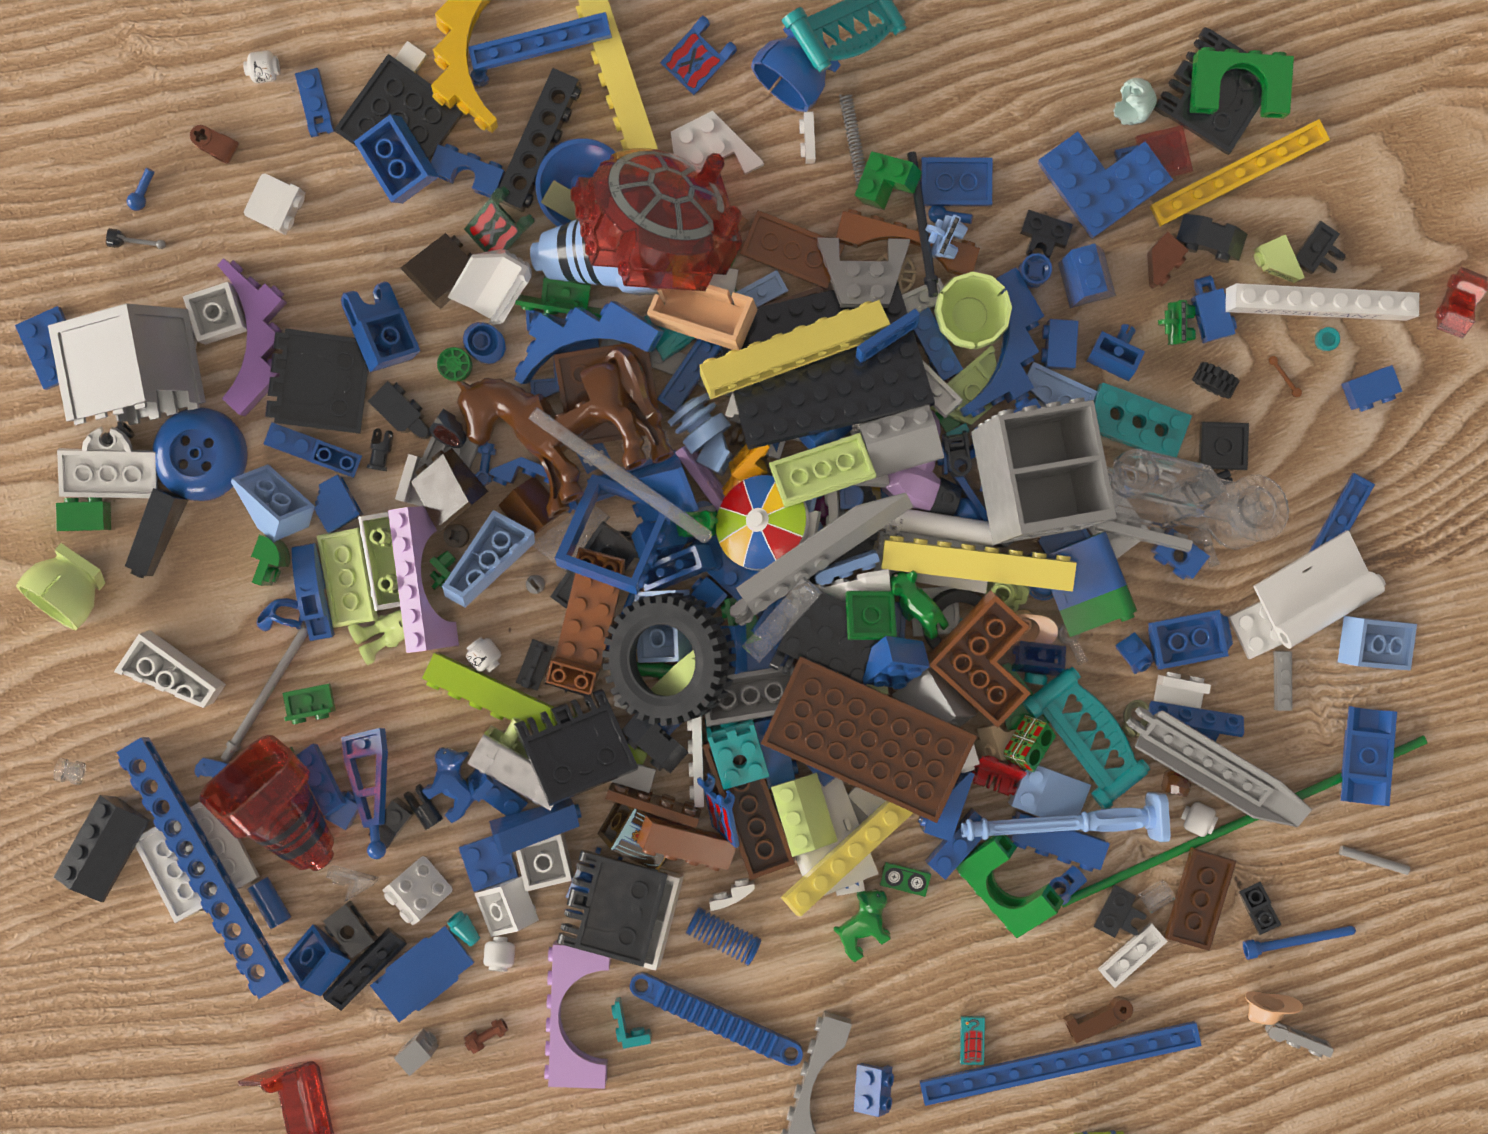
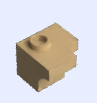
[974,724,1016,761]

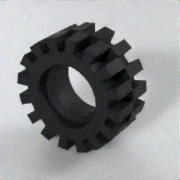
[1192,362,1240,399]

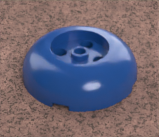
[152,408,248,501]

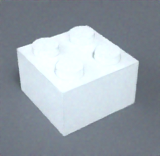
[183,282,247,345]
[516,833,574,892]

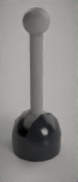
[106,228,166,249]

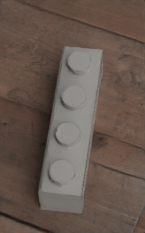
[1273,651,1292,711]

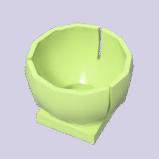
[934,272,1012,350]
[16,543,105,630]

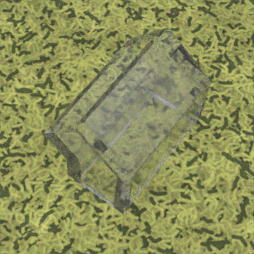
[1138,880,1176,914]

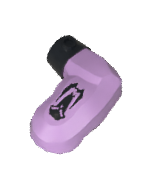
[881,410,962,516]

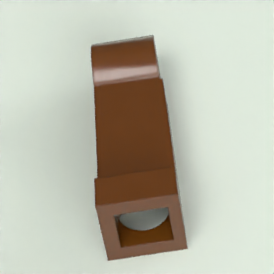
[1063,996,1134,1044]

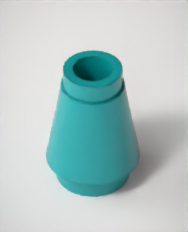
[447,911,480,946]

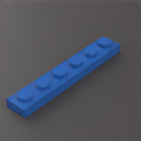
[468,12,612,72]

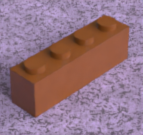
[636,815,736,871]

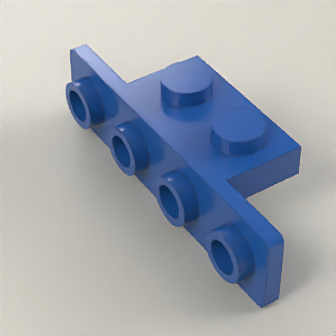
[1149,701,1244,742]

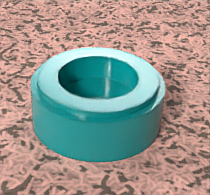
[1315,327,1340,351]
[1024,672,1048,685]

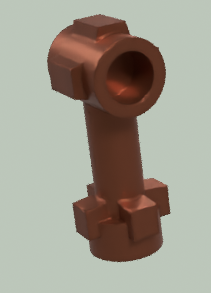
[464,1018,508,1054]

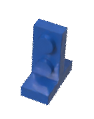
[467,768,528,816]

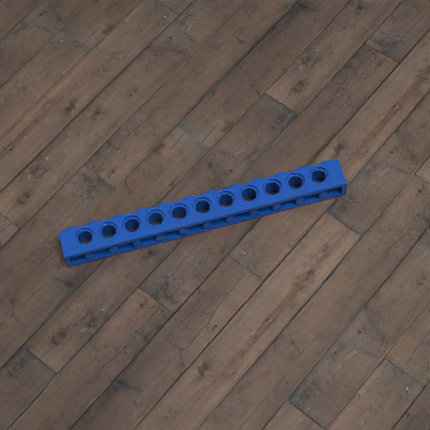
[117,737,290,999]

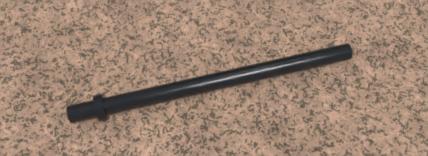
[907,152,939,298]

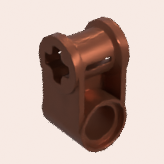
[190,125,239,165]

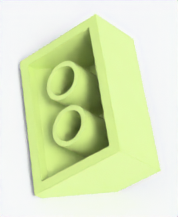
[771,773,838,857]

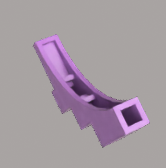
[217,258,287,417]

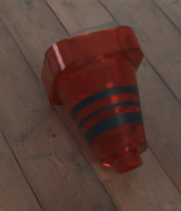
[199,735,334,871]

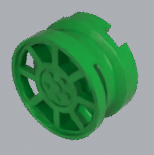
[437,347,473,382]

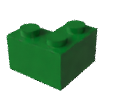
[855,151,922,210]

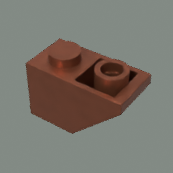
[1147,232,1189,289]

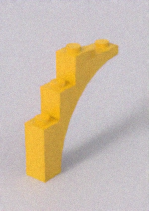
[431,0,498,133]

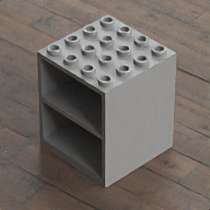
[971,398,1117,545]

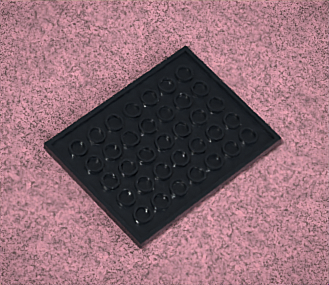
[720,281,935,450]

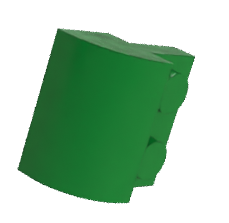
[251,534,290,586]

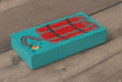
[960,1016,985,1065]

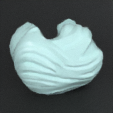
[1113,78,1157,125]

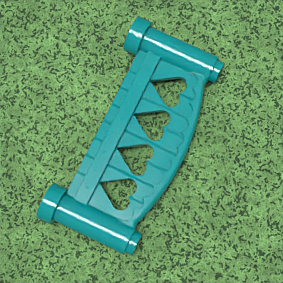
[782,0,907,72]
[1022,667,1151,809]

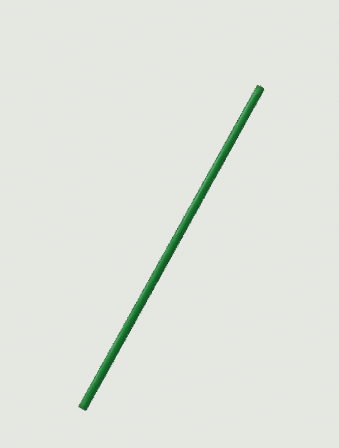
[1062,735,1428,908]

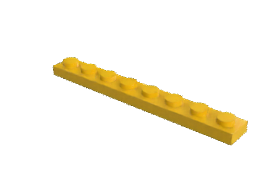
[1149,119,1330,227]

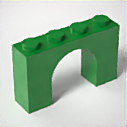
[1190,47,1294,119]
[956,835,1064,938]

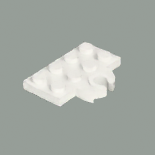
[57,427,158,498]

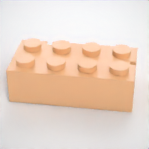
[647,271,758,351]

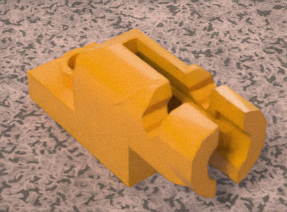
[722,444,770,496]

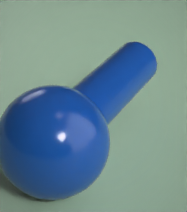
[126,168,155,211]
[928,206,973,224]

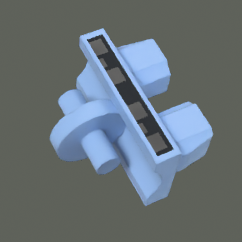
[925,215,968,259]

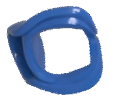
[257,598,303,632]

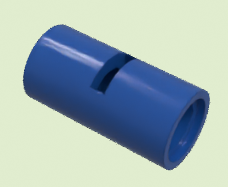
[247,877,291,929]

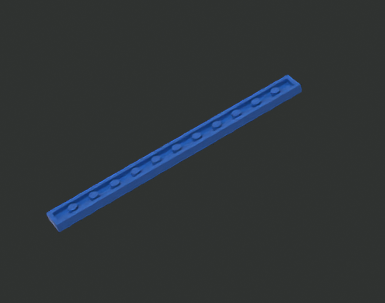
[919,1021,1202,1106]

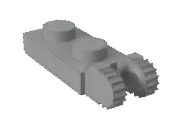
[1265,1022,1334,1058]

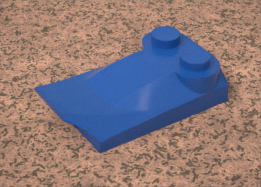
[1148,610,1233,670]

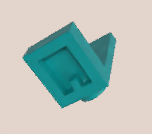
[611,997,652,1049]

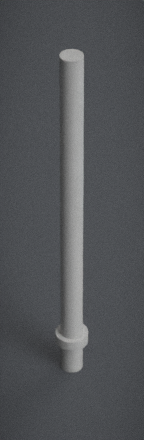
[221,626,308,762]

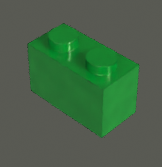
[56,497,111,531]

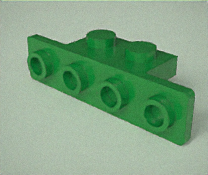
[515,276,603,319]

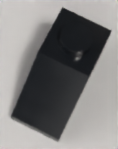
[368,797,414,849]

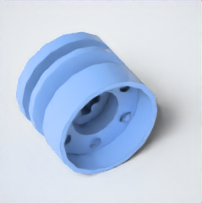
[668,393,731,454]

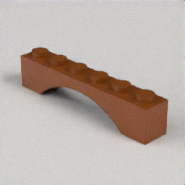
[836,209,980,276]

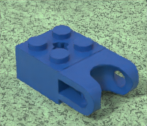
[341,281,421,372]

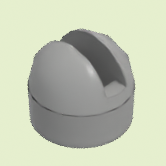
[526,575,545,594]

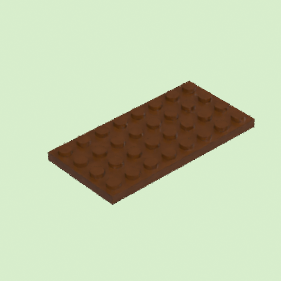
[761,655,977,823]

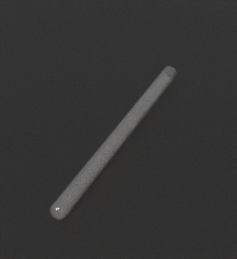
[529,407,712,543]

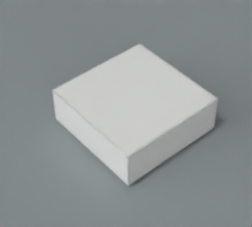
[395,41,428,73]

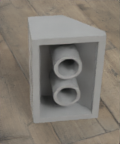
[860,405,944,478]

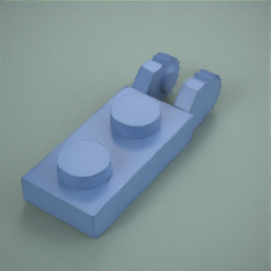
[814,549,880,586]

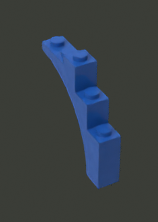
[959,267,1044,418]
[514,301,665,384]

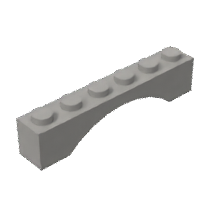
[781,1011,852,1134]

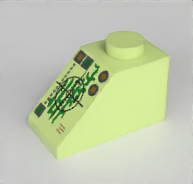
[1254,234,1305,283]

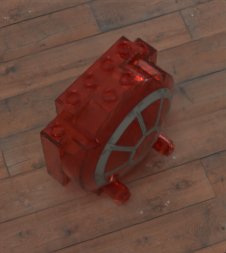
[570,148,743,291]

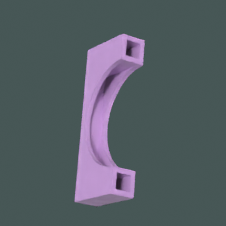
[388,506,459,653]
[544,940,611,1089]

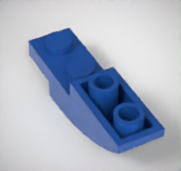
[263,422,362,478]
[291,543,335,641]

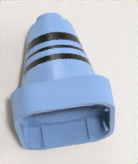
[530,191,672,296]

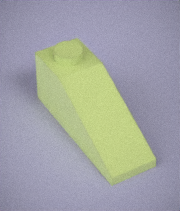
[651,650,695,696]

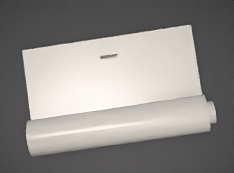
[874,509,994,593]
[1253,530,1386,649]
[770,778,878,896]

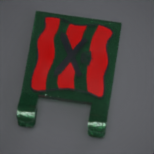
[464,186,535,252]

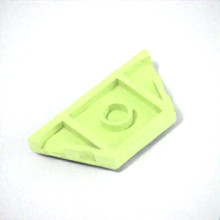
[930,345,997,426]

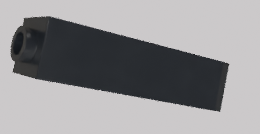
[125,488,188,579]

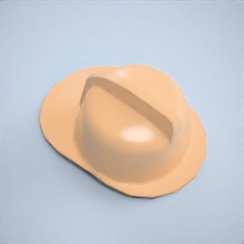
[1012,610,1058,648]
[1245,991,1303,1025]

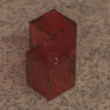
[1435,267,1488,339]

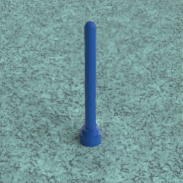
[1243,926,1356,960]

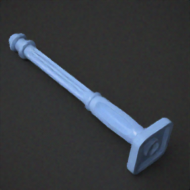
[961,792,1171,842]

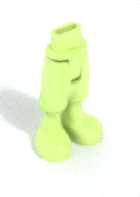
[348,610,405,665]

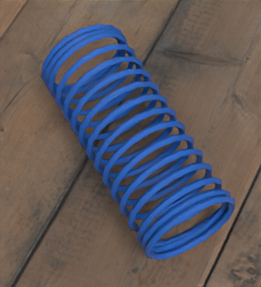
[686,907,762,966]

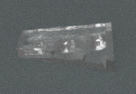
[532,505,610,572]

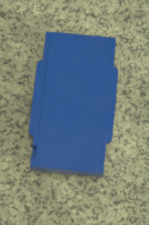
[370,925,475,1023]

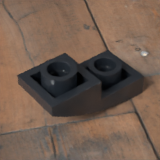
[1239,881,1281,935]

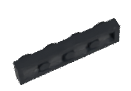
[323,927,407,1011]

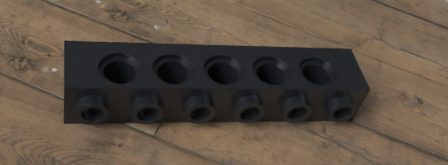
[495,68,582,213]

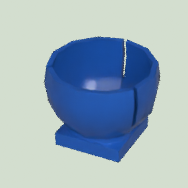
[751,27,841,112]

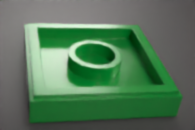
[845,591,897,640]

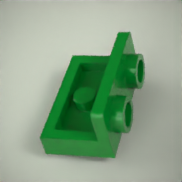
[282,683,336,724]

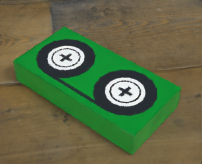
[880,862,931,897]

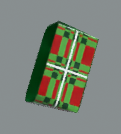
[1004,714,1056,772]

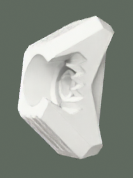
[448,249,532,325]

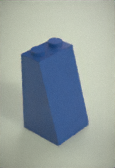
[1058,243,1116,308]

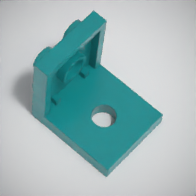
[705,719,769,790]

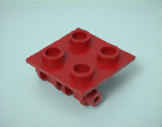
[972,755,1027,796]

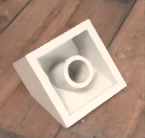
[474,876,539,937]

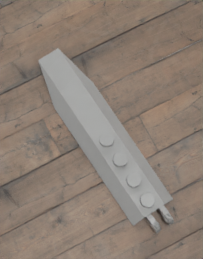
[729,492,913,626]
[1126,706,1312,827]

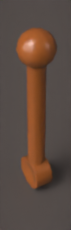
[1269,356,1302,397]

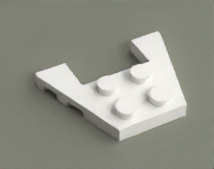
[671,111,764,206]

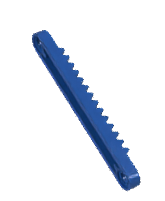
[630,972,803,1066]

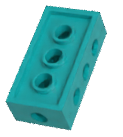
[1094,383,1192,461]

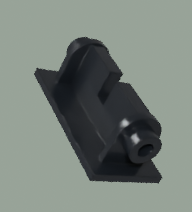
[516,639,555,691]

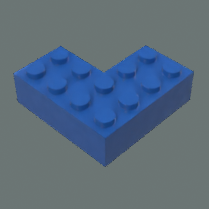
[1037,131,1173,239]

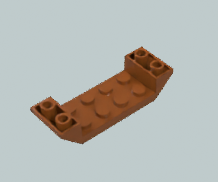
[546,547,625,695]

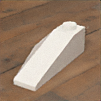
[792,569,891,602]

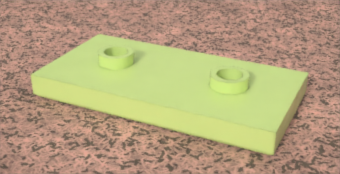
[769,433,876,508]
[317,528,378,628]

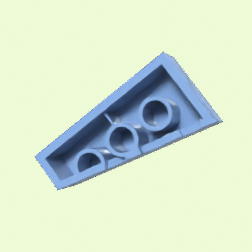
[442,510,535,608]

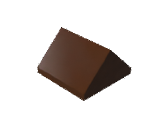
[498,477,559,537]

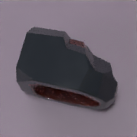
[429,408,467,448]

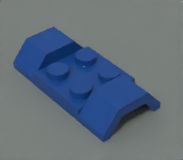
[1341,706,1397,806]

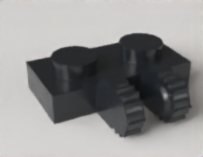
[1295,221,1346,274]

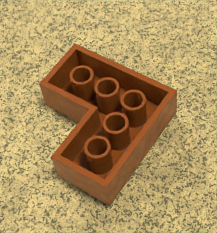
[927,590,1031,728]

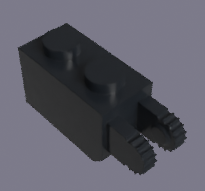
[368,381,431,440]

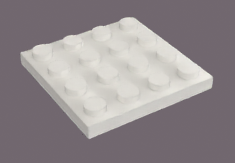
[135,794,260,923]

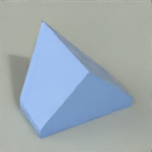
[696,431,734,477]

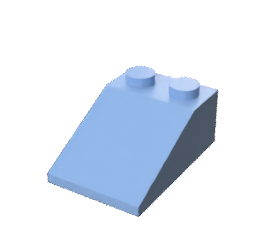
[231,464,315,542]
[1338,616,1417,671]
[1008,765,1091,817]

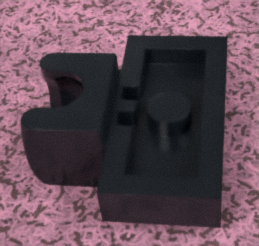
[1020,210,1073,259]
[1094,885,1147,938]

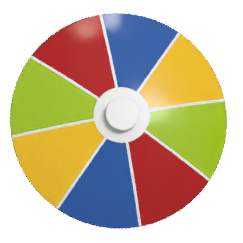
[716,475,809,571]

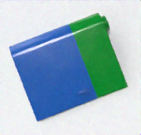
[1047,531,1137,637]

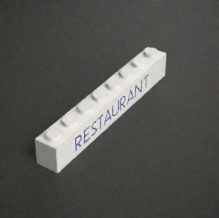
[1226,283,1419,321]

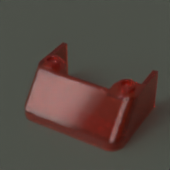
[238,1061,334,1134]

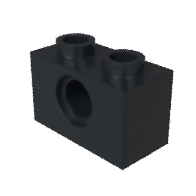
[323,900,378,959]

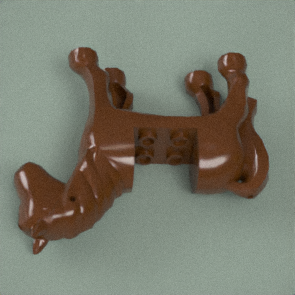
[456,346,674,518]

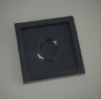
[1199,422,1249,470]

